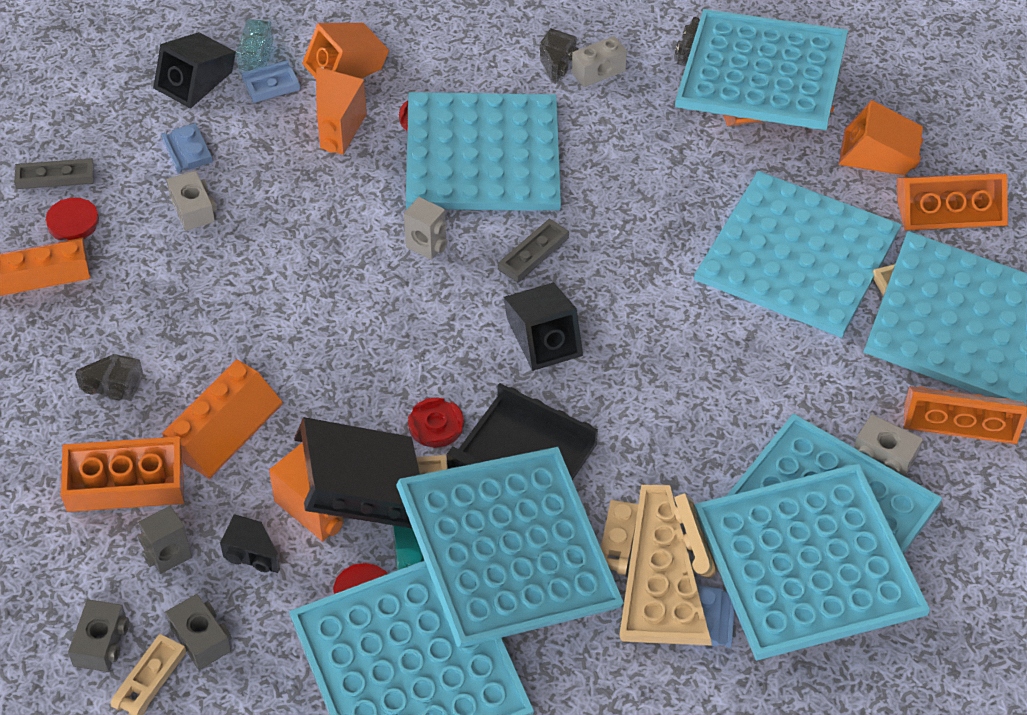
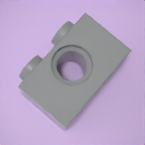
[572,36,627,87]
[166,170,217,231]
[404,197,448,260]
[854,414,923,476]

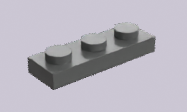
[14,158,94,190]
[498,218,569,283]

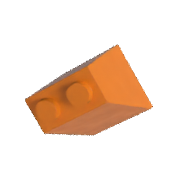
[302,23,389,79]
[316,67,367,155]
[839,100,923,176]
[269,442,344,542]

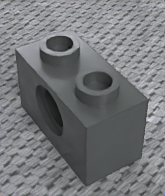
[138,505,192,574]
[165,594,232,670]
[68,599,129,672]

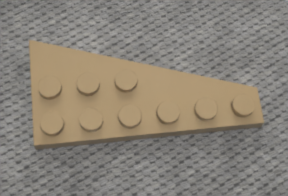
[619,485,712,646]

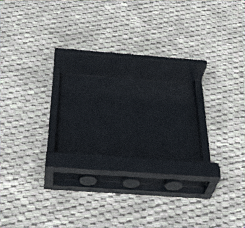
[446,383,598,480]
[294,417,420,529]

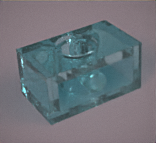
[236,19,273,73]

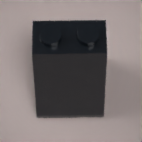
[153,32,236,108]
[503,282,583,371]

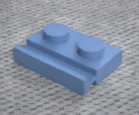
[242,60,300,103]
[161,123,212,173]
[697,586,734,648]

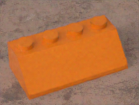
[897,173,1008,231]
[0,238,90,296]
[162,359,283,479]
[903,386,1027,444]
[61,436,184,512]

